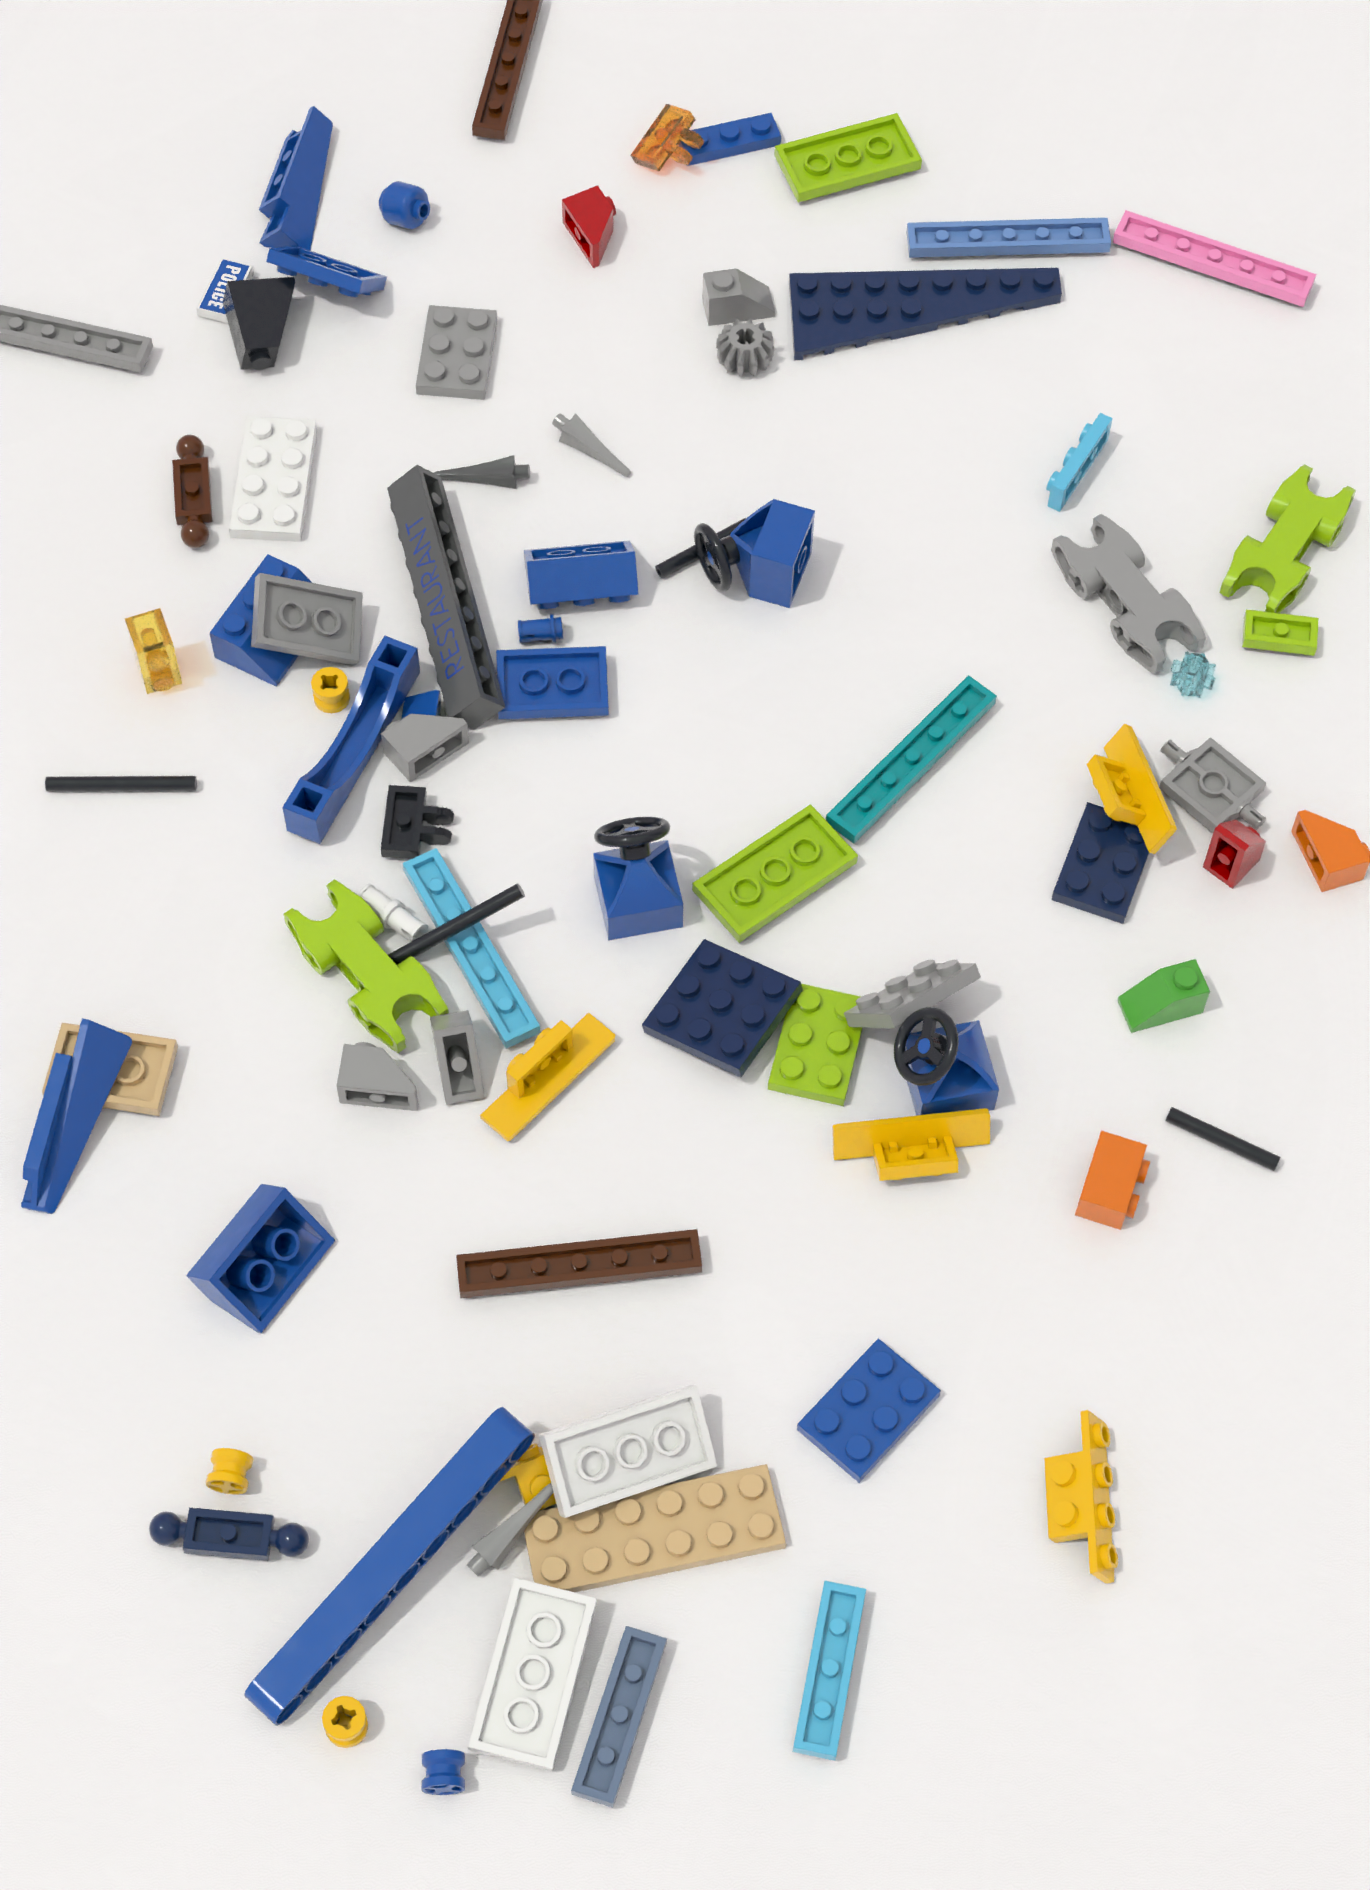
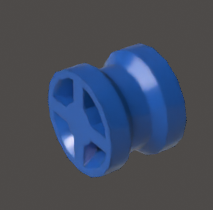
[421,1749,465,1795]

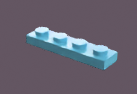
[792,1580,866,1761]

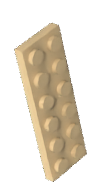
[524,1464,786,1592]

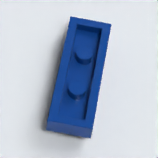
[677,113,781,166]

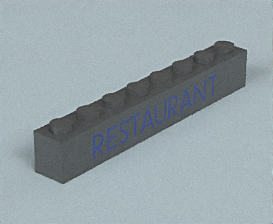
[387,465,505,730]

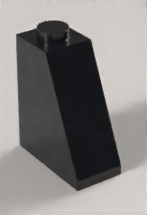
[223,277,296,370]

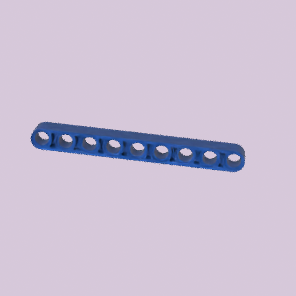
[244,1407,535,1726]

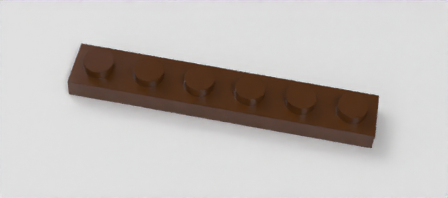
[472,0,543,140]
[456,1229,702,1299]

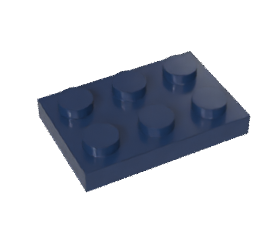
[1051,802,1149,924]

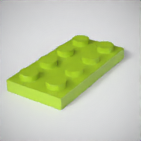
[774,113,922,203]
[692,804,858,943]

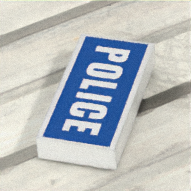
[196,258,254,323]

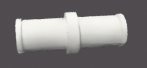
[358,884,428,942]

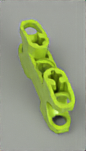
[1219,464,1356,613]
[283,879,449,1053]

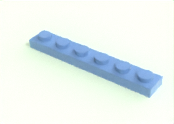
[906,218,1111,258]

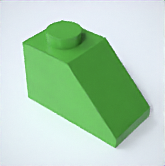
[1117,959,1210,1033]

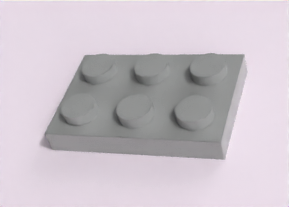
[416,305,497,400]
[251,573,363,665]
[844,960,981,1028]

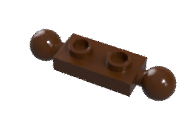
[172,435,213,548]

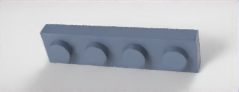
[571,1626,667,1808]

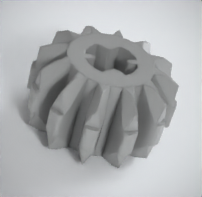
[716,318,774,377]

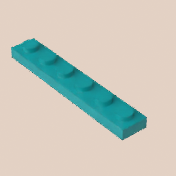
[826,675,997,844]

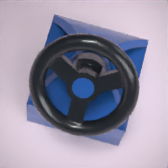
[694,499,815,608]
[593,817,683,941]
[894,1007,999,1116]

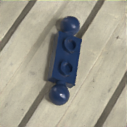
[149,1507,309,1561]

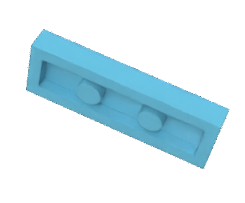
[1046,413,1113,512]

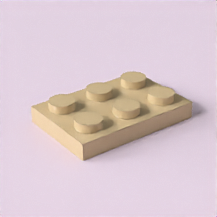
[42,1023,178,1116]

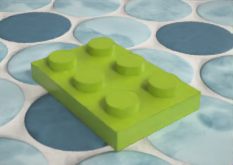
[767,984,863,1107]

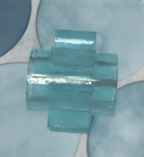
[1170,651,1216,698]

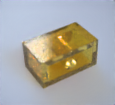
[125,608,182,694]

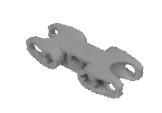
[1051,514,1206,674]

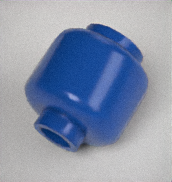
[379,181,430,230]

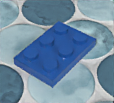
[266,245,387,297]
[496,646,609,720]
[797,1338,941,1483]

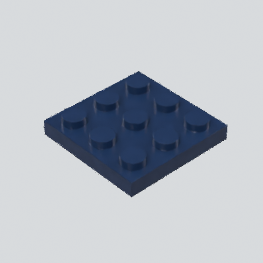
[642,939,803,1077]

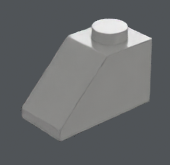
[702,268,775,326]
[381,714,469,782]
[430,1010,485,1105]
[336,1042,419,1111]

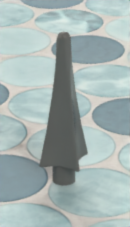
[434,455,530,489]

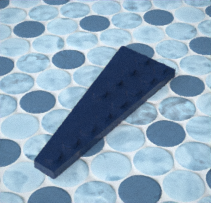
[789,268,1062,360]

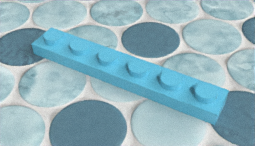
[402,848,541,1049]

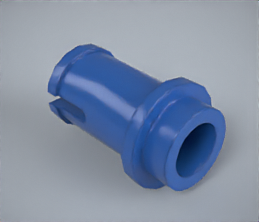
[518,614,563,643]

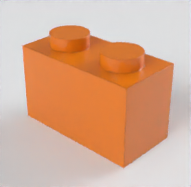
[1075,1130,1150,1230]

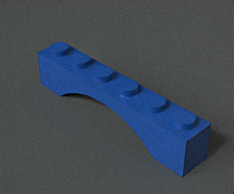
[282,635,420,844]

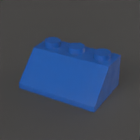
[524,540,639,609]
[209,554,312,687]
[186,1184,335,1333]

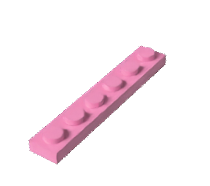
[1112,210,1317,307]

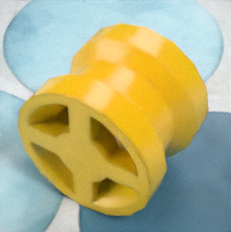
[311,667,350,714]
[206,1448,253,1495]
[322,1696,368,1748]

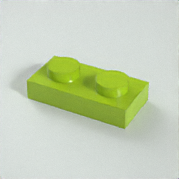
[1242,609,1319,656]

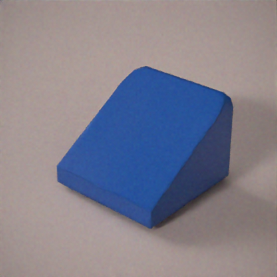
[401,690,441,720]

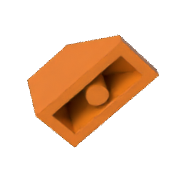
[1291,810,1370,892]

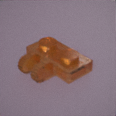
[630,104,704,171]

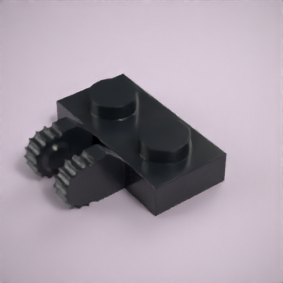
[381,785,454,859]

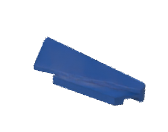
[259,106,333,250]
[21,1018,132,1214]

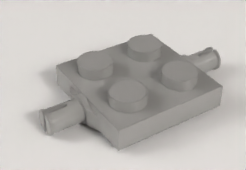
[1159,737,1266,833]

